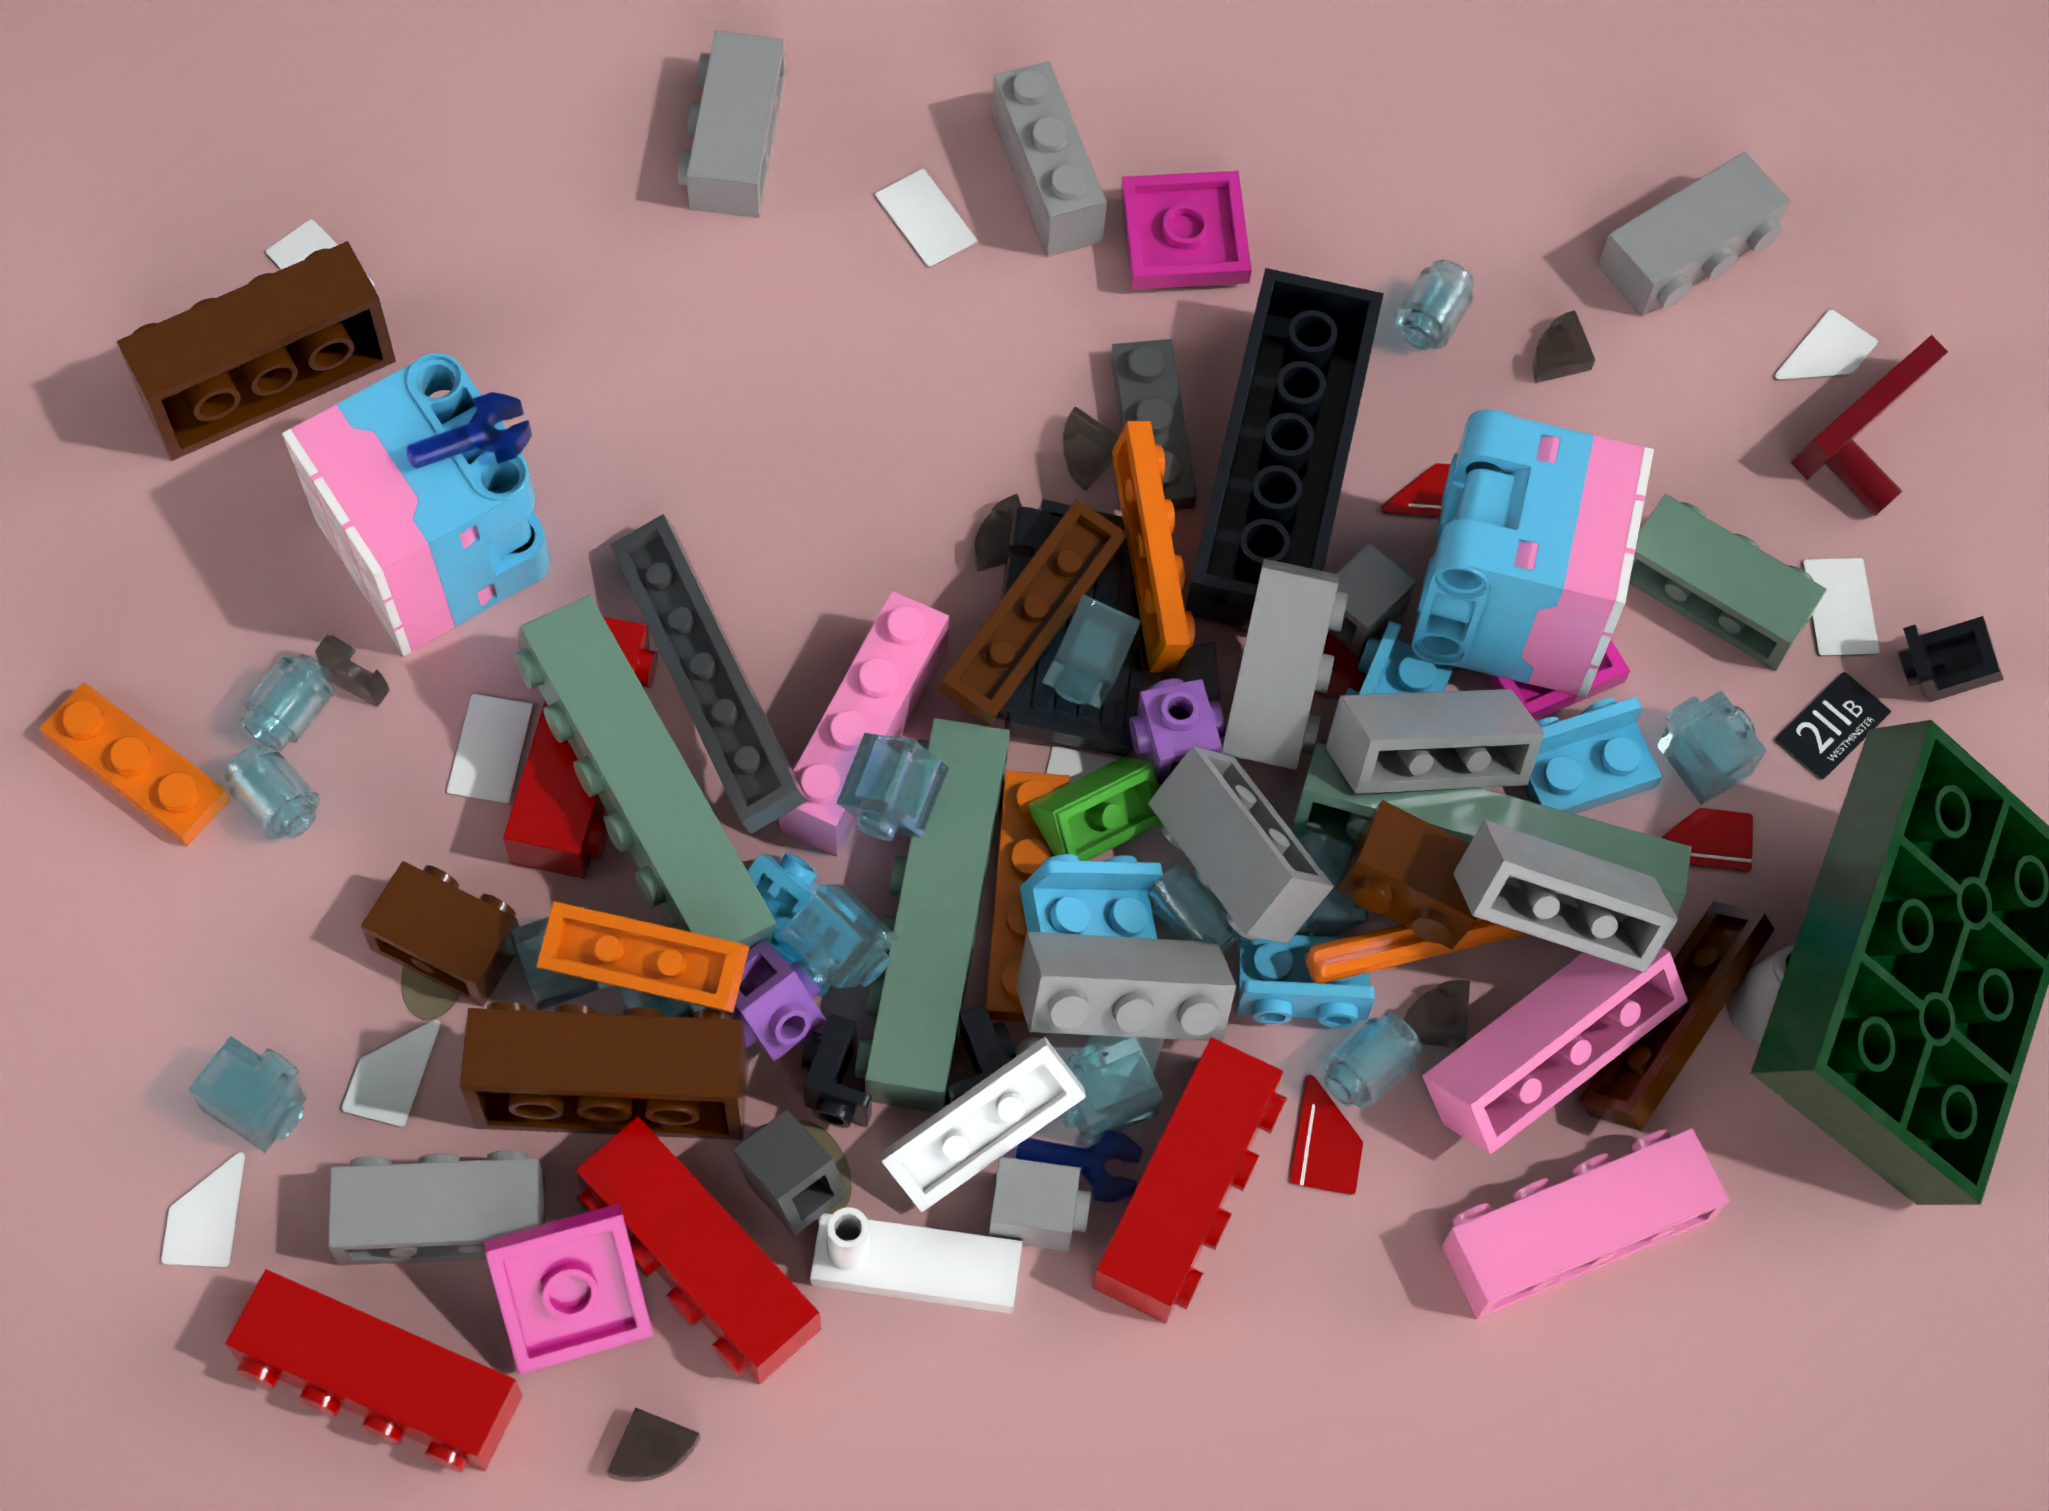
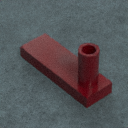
[1791,335,1948,516]

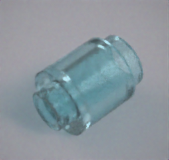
[1394,260,1474,350]
[240,654,334,751]
[224,744,319,839]
[1147,862,1240,954]
[1324,1013,1422,1109]

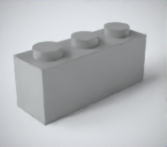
[678,31,786,218]
[992,61,1107,257]
[1597,151,1790,316]
[1221,559,1348,770]
[1326,689,1544,794]
[1148,746,1334,944]
[1453,819,1678,973]
[1015,932,1236,1041]
[328,1150,545,1266]

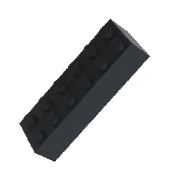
[1186,268,1384,630]

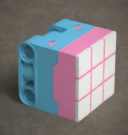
[282,353,551,656]
[1412,409,1654,698]

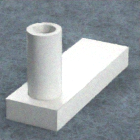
[881,1037,1086,1212]
[810,1207,1023,1314]

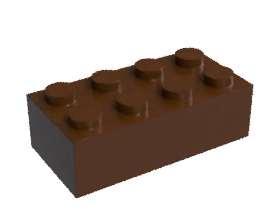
[117,241,396,461]
[460,1001,748,1140]

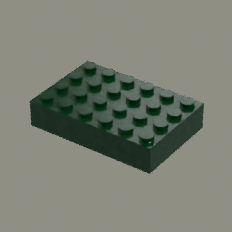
[1750,720,2049,1205]

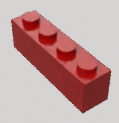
[503,616,658,879]
[1092,1037,1287,1324]
[575,1117,821,1385]
[225,1269,523,1473]

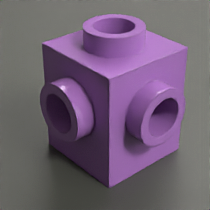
[1129,679,1225,785]
[727,939,827,1062]

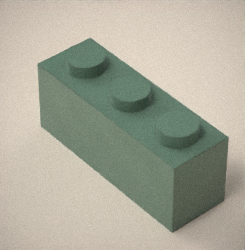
[1629,494,1827,671]

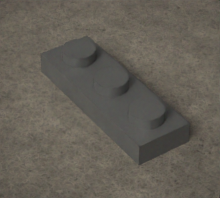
[1111,339,1197,510]

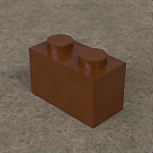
[1335,800,1478,949]
[361,861,524,1007]

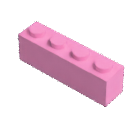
[779,591,949,856]
[1422,947,1688,1155]
[1441,1128,1730,1319]

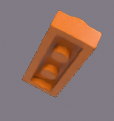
[39,682,231,846]
[536,901,750,1013]

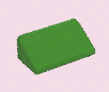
[1028,757,1162,861]

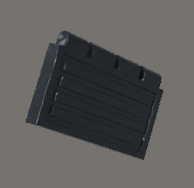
[996,499,1145,757]

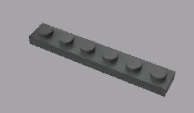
[610,514,807,834]

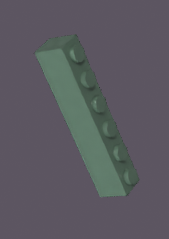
[513,595,777,950]
[855,718,1010,1113]
[1291,742,1691,943]

